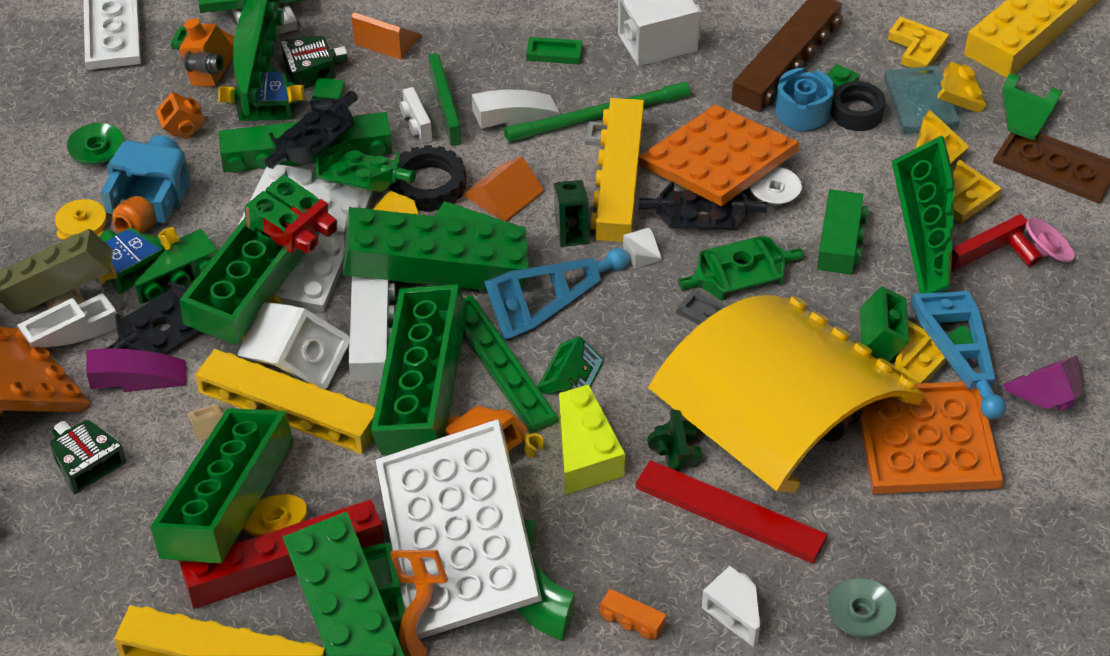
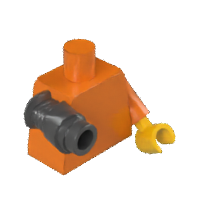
[180,18,234,87]

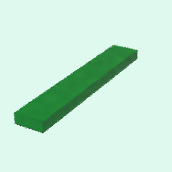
[463,295,559,434]

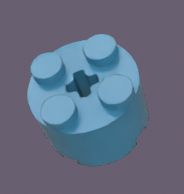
[775,68,833,132]

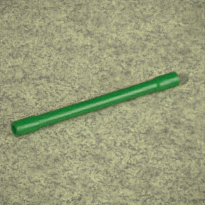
[504,81,691,144]

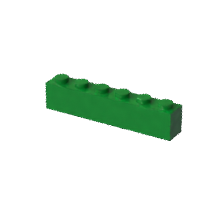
[219,112,392,173]

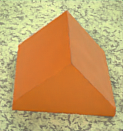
[352,12,421,60]
[463,156,544,222]

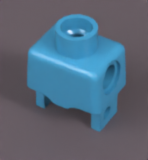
[101,135,190,223]

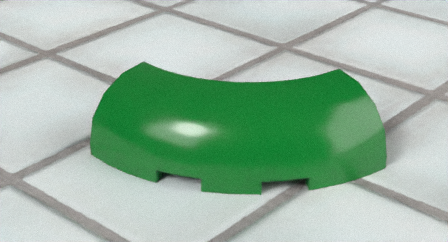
[517,519,575,641]

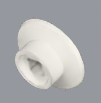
[750,167,802,206]

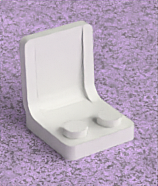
[238,302,350,389]

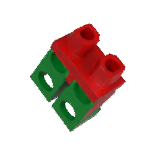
[245,174,337,254]

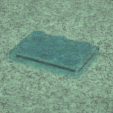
[884,66,959,135]

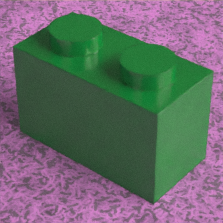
[860,286,909,362]

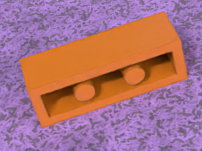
[600,589,666,640]

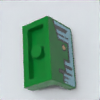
[537,336,603,395]

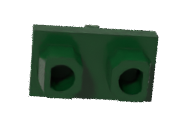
[647,409,702,472]

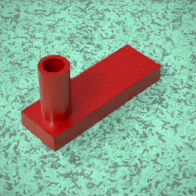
[951,214,1042,272]

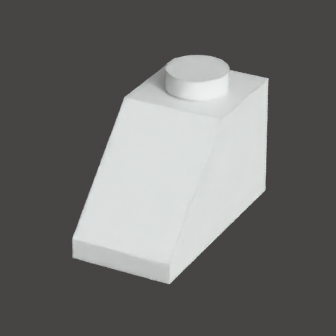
[702,566,760,647]

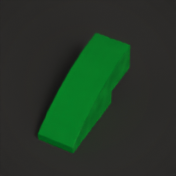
[362,542,405,641]

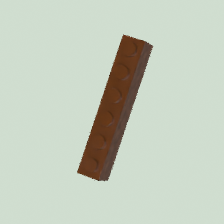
[731,0,843,113]

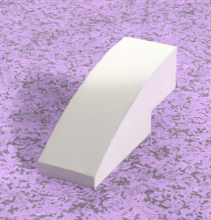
[472,89,560,129]
[17,293,117,347]

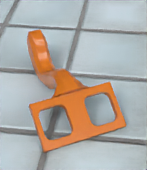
[390,550,448,656]

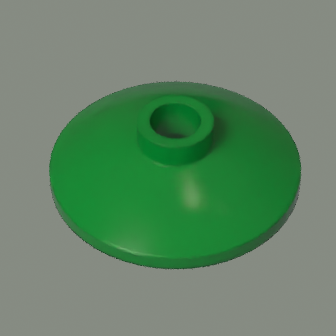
[67,123,124,164]

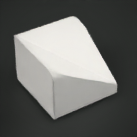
[623,228,662,269]

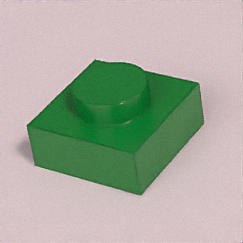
[826,64,860,91]

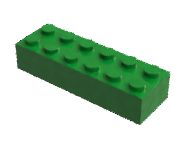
[180,182,320,345]
[343,207,528,290]
[371,284,467,455]
[150,408,293,563]
[283,511,404,656]

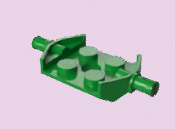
[311,140,416,192]
[678,236,804,301]

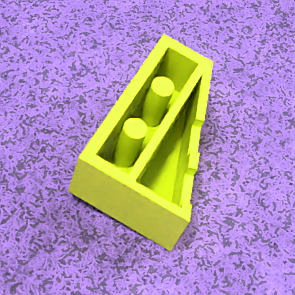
[559,384,625,495]

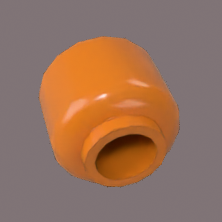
[112,196,156,234]

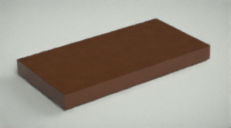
[993,133,1110,204]

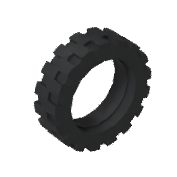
[390,145,466,212]

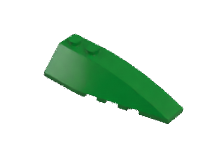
[891,135,955,294]

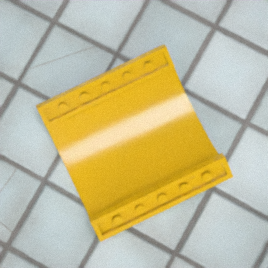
[648,295,926,493]

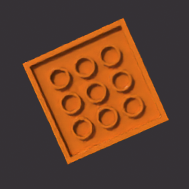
[638,104,799,206]
[859,381,1003,494]

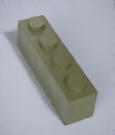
[0,229,113,314]

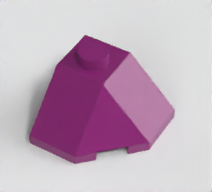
[1003,355,1083,411]

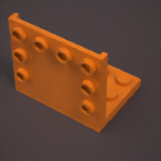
[0,326,90,415]

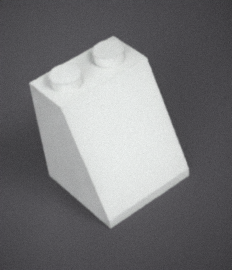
[618,0,702,66]

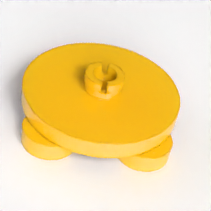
[55,199,107,241]

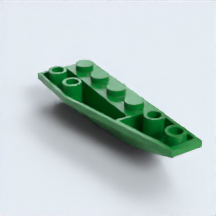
[233,0,284,116]

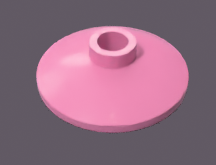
[1026,218,1075,263]

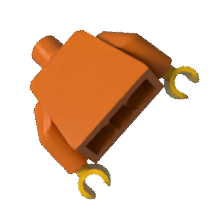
[444,406,544,458]

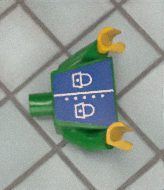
[218,65,306,121]
[95,227,181,295]

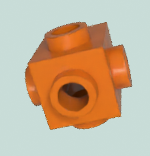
[156,92,205,139]

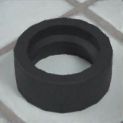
[831,81,886,131]

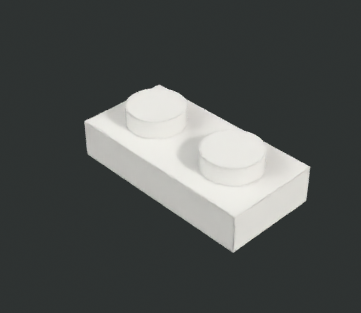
[400,87,432,144]

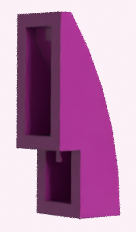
[86,349,186,392]

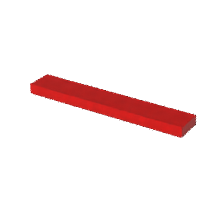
[636,460,828,564]

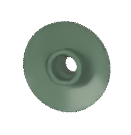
[828,578,897,637]

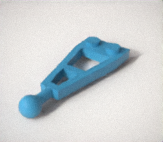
[484,248,630,339]
[910,291,1006,420]

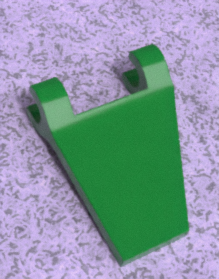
[1002,73,1063,141]

